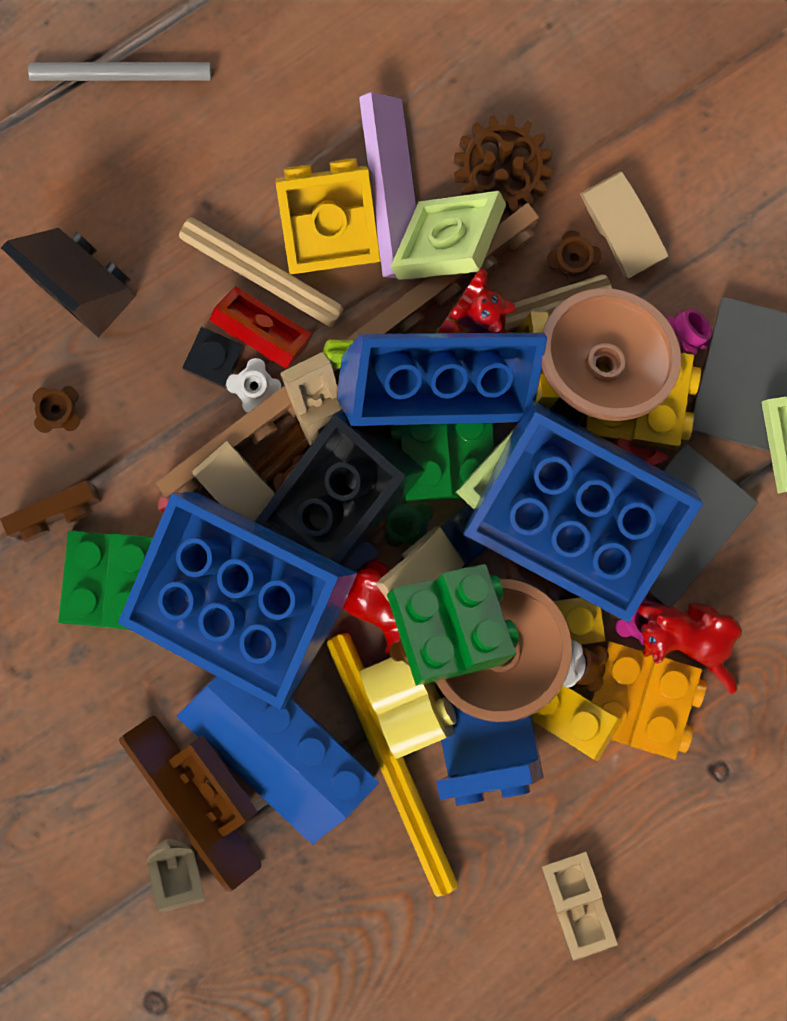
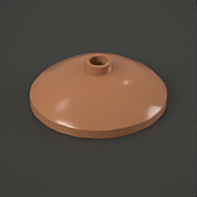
[542,288,681,421]
[436,579,572,722]

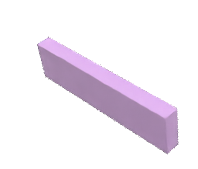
[359,92,419,280]

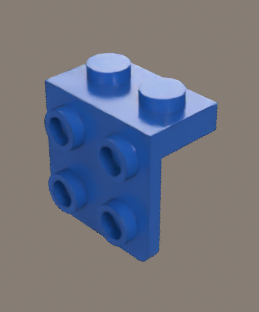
[436,702,544,806]

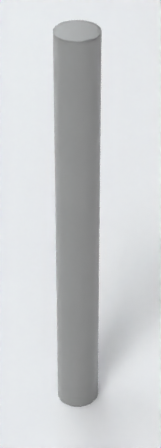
[28,62,212,81]

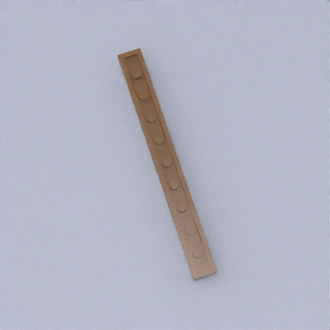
[155,203,539,500]

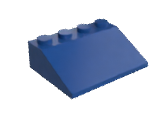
[464,399,703,623]
[118,492,357,710]

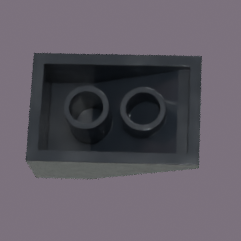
[1,228,135,338]
[254,412,425,565]

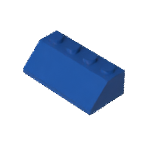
[337,333,547,426]
[176,675,379,845]

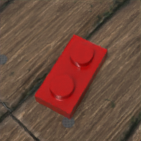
[209,286,313,369]

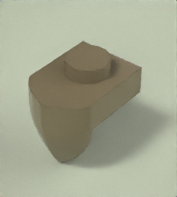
[147,839,205,913]

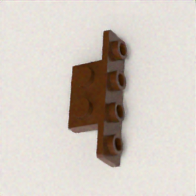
[119,716,261,892]

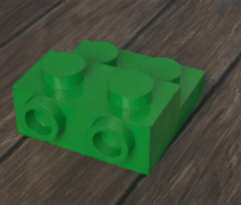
[390,423,494,503]
[58,531,153,630]
[387,564,519,686]

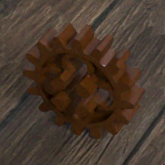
[453,115,553,216]

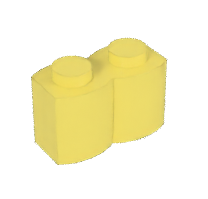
[360,658,457,759]

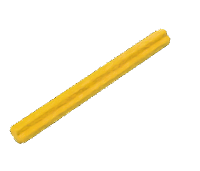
[327,633,458,897]

